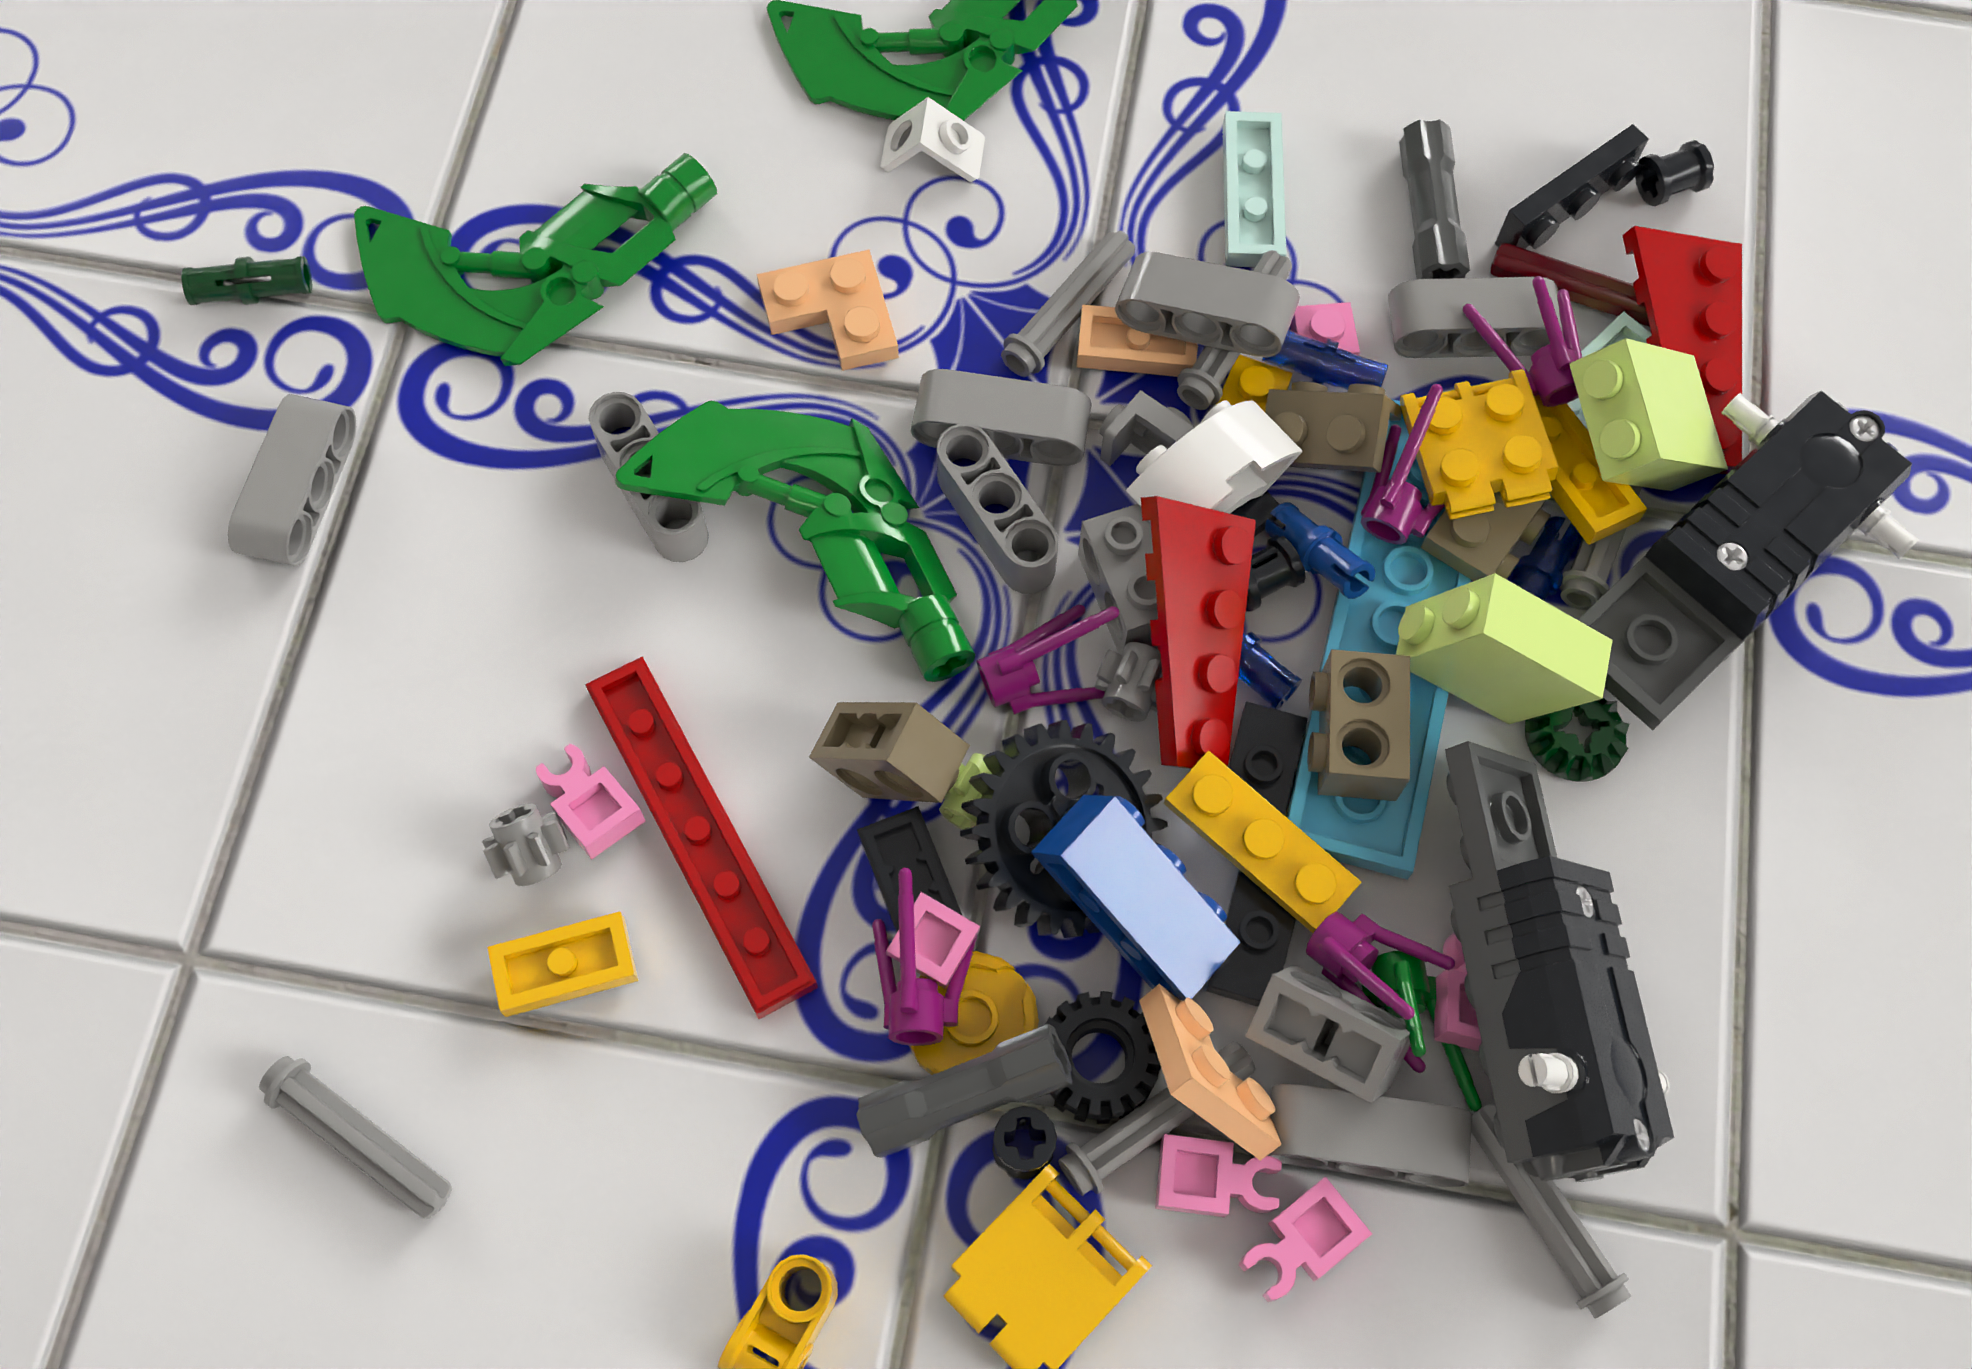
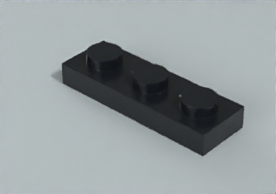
[1495,124,1649,249]

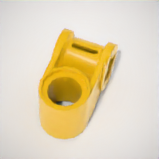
[717,1254,838,1369]

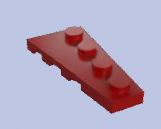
[1622,225,1742,474]
[1141,496,1256,769]

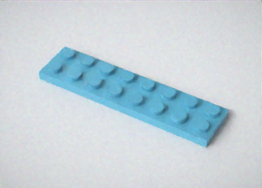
[1286,399,1471,880]

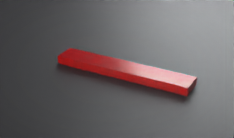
[585,656,818,1020]

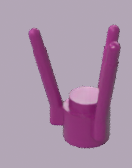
[1462,276,1582,407]
[1360,384,1445,545]
[976,604,1120,715]
[872,868,977,1046]
[1306,912,1455,1074]

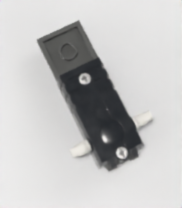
[1578,390,1919,731]
[1445,741,1674,1182]

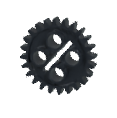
[960,720,1168,938]

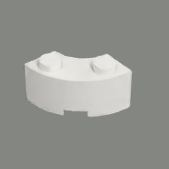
[1126,400,1303,514]

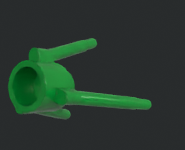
[1361,951,1482,1112]

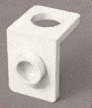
[880,97,985,182]

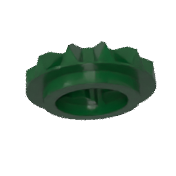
[1525,698,1630,782]

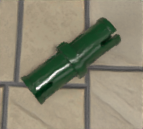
[181,256,312,305]

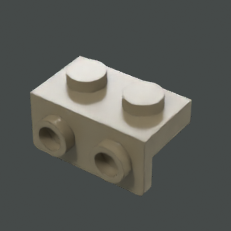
[1265,382,1402,473]
[1421,487,1554,581]

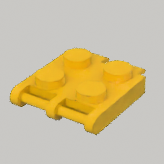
[1400,369,1559,520]
[943,1164,1152,1369]

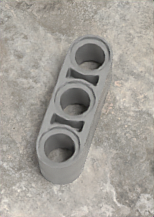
[1115,252,1300,357]
[1388,277,1564,358]
[910,369,1092,466]
[589,392,709,562]
[228,394,356,566]
[937,424,1058,594]
[1267,1084,1472,1187]

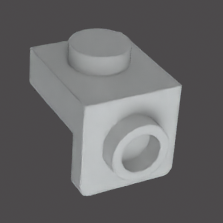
[1099,390,1195,466]

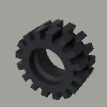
[1045,991,1161,1124]

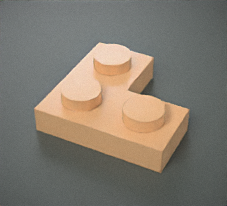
[757,249,899,371]
[1076,304,1198,377]
[1139,984,1281,1161]

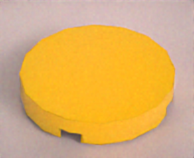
[908,951,1039,1075]

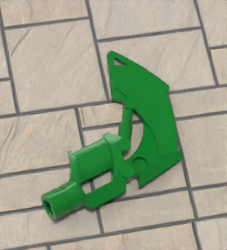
[767,0,1078,121]
[354,153,717,366]
[615,401,976,682]

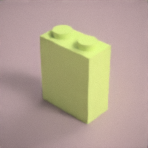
[1569,338,1728,491]
[1396,573,1612,724]

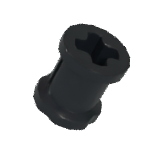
[1635,140,1714,207]
[1246,535,1306,612]
[992,1106,1057,1181]

